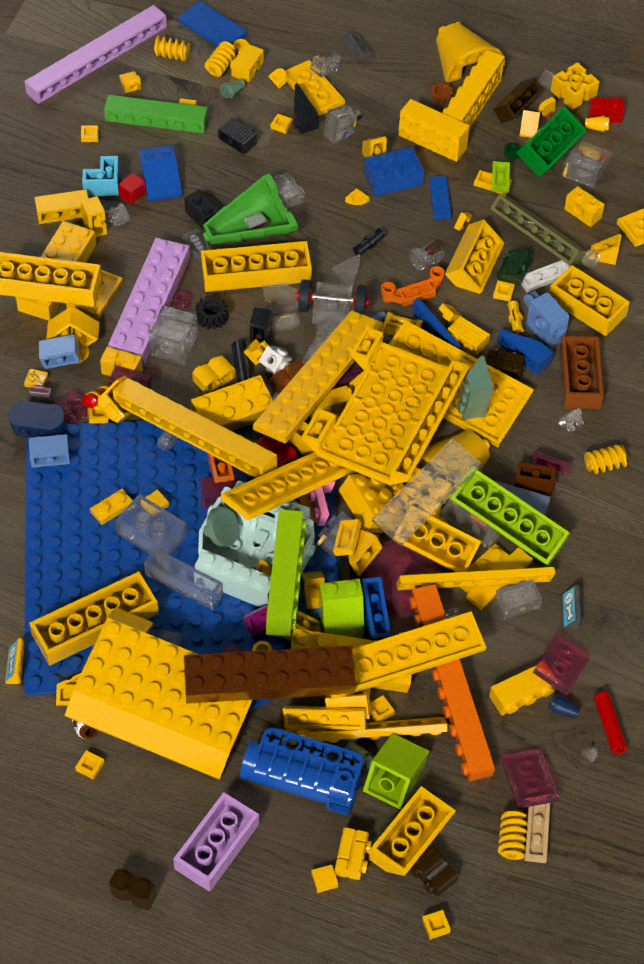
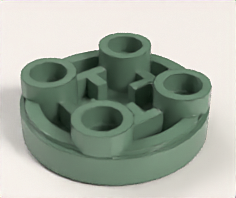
[204,507,239,547]

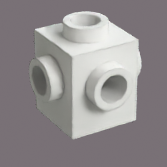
[259,346,292,375]

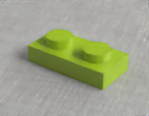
[491,161,510,193]

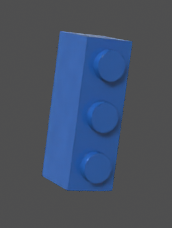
[360,577,392,641]

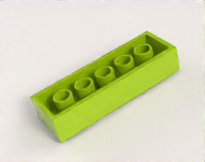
[450,467,570,567]
[266,509,306,637]

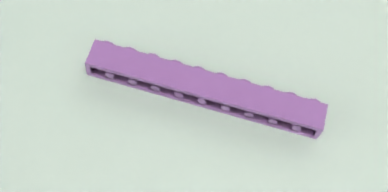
[24,5,167,104]

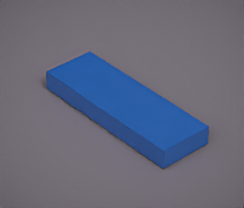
[429,176,451,219]

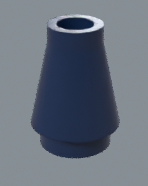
[548,694,580,719]

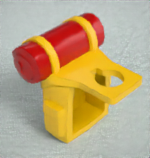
[82,376,133,423]

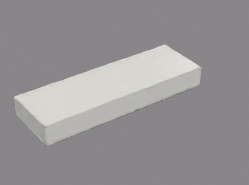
[518,260,570,293]

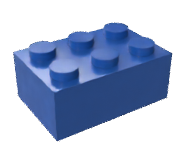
[363,147,424,196]

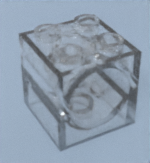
[149,305,198,365]

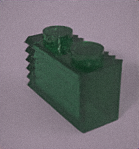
[496,249,532,285]

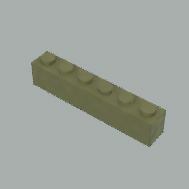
[490,194,587,267]

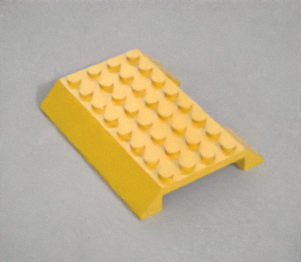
[302,326,470,485]
[65,608,253,780]

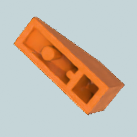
[207,453,234,483]

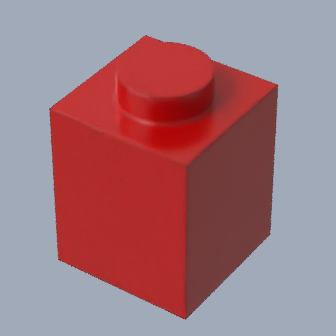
[118,173,146,204]

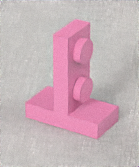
[307,481,336,526]

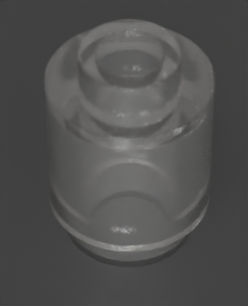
[272,312,300,334]

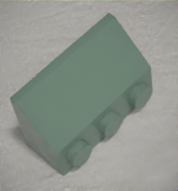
[457,356,494,420]

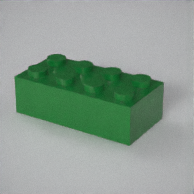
[516,106,587,177]

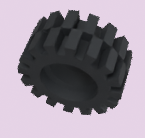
[195,295,228,330]

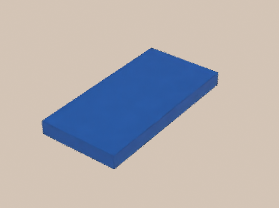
[178,1,247,47]

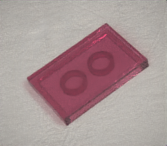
[532,634,590,696]
[501,748,559,809]

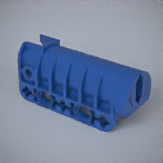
[240,728,363,816]

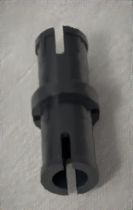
[353,228,386,257]

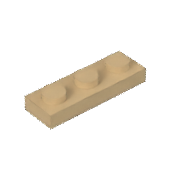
[524,798,550,863]

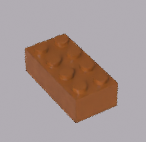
[559,336,604,409]

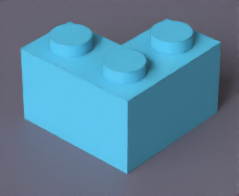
[82,156,119,196]

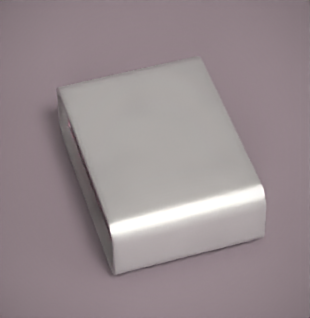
[244,212,268,230]
[29,386,52,403]

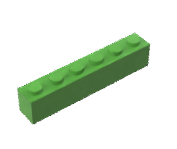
[104,95,208,133]

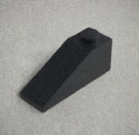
[292,83,319,134]

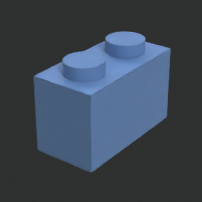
[39,334,80,369]
[29,434,70,468]

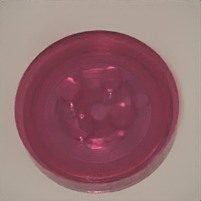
[363,540,443,615]

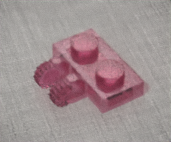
[52,388,88,424]

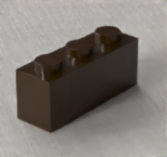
[493,77,542,123]

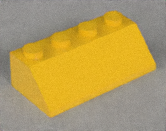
[445,219,505,294]
[393,506,481,572]
[369,786,456,876]

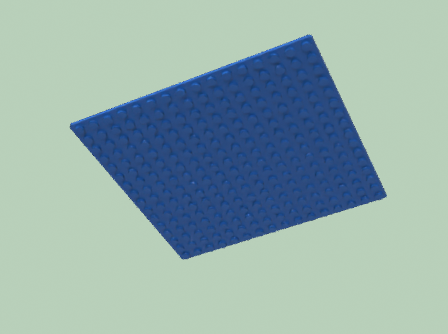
[24,420,341,695]

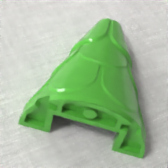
[202,173,298,245]

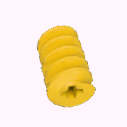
[154,35,190,62]
[204,41,236,77]
[584,445,627,474]
[498,811,528,860]

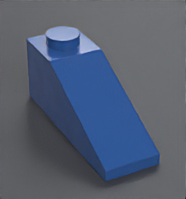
[497,330,553,375]

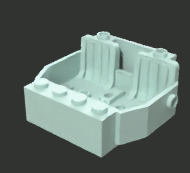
[195,480,316,607]

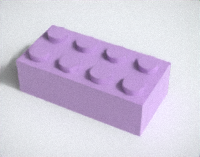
[173,792,259,892]

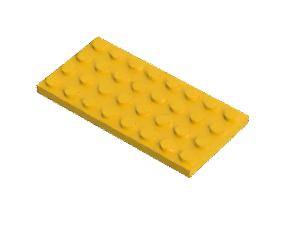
[389,320,534,448]

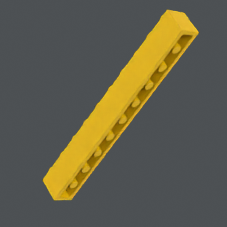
[113,378,277,478]

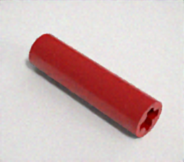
[593,692,628,754]

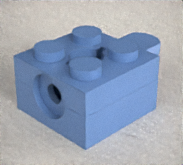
[523,291,569,347]

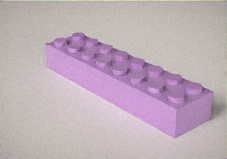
[108,238,190,367]

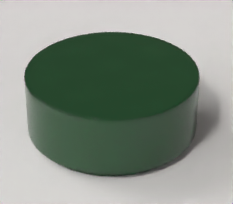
[504,143,521,159]

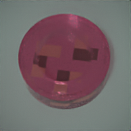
[173,291,191,309]

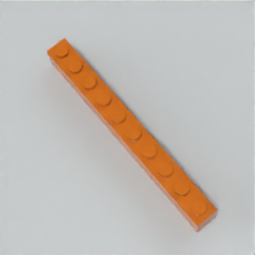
[409,584,495,782]

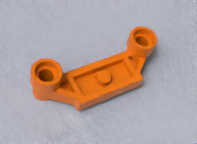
[381,266,444,307]

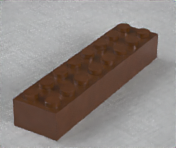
[184,646,356,704]

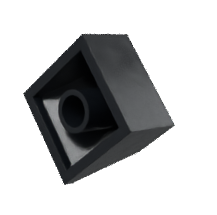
[184,190,225,231]

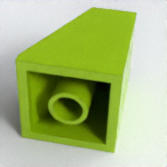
[319,579,365,638]
[363,733,430,810]

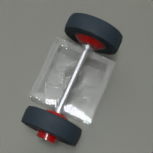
[296,279,369,326]

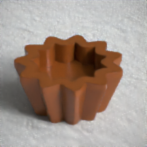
[430,82,454,104]

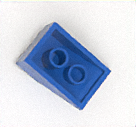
[139,145,183,201]

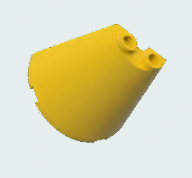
[436,22,505,83]
[418,428,490,508]

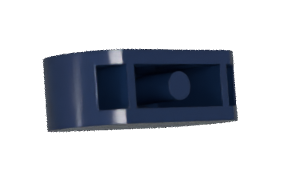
[8,401,67,438]

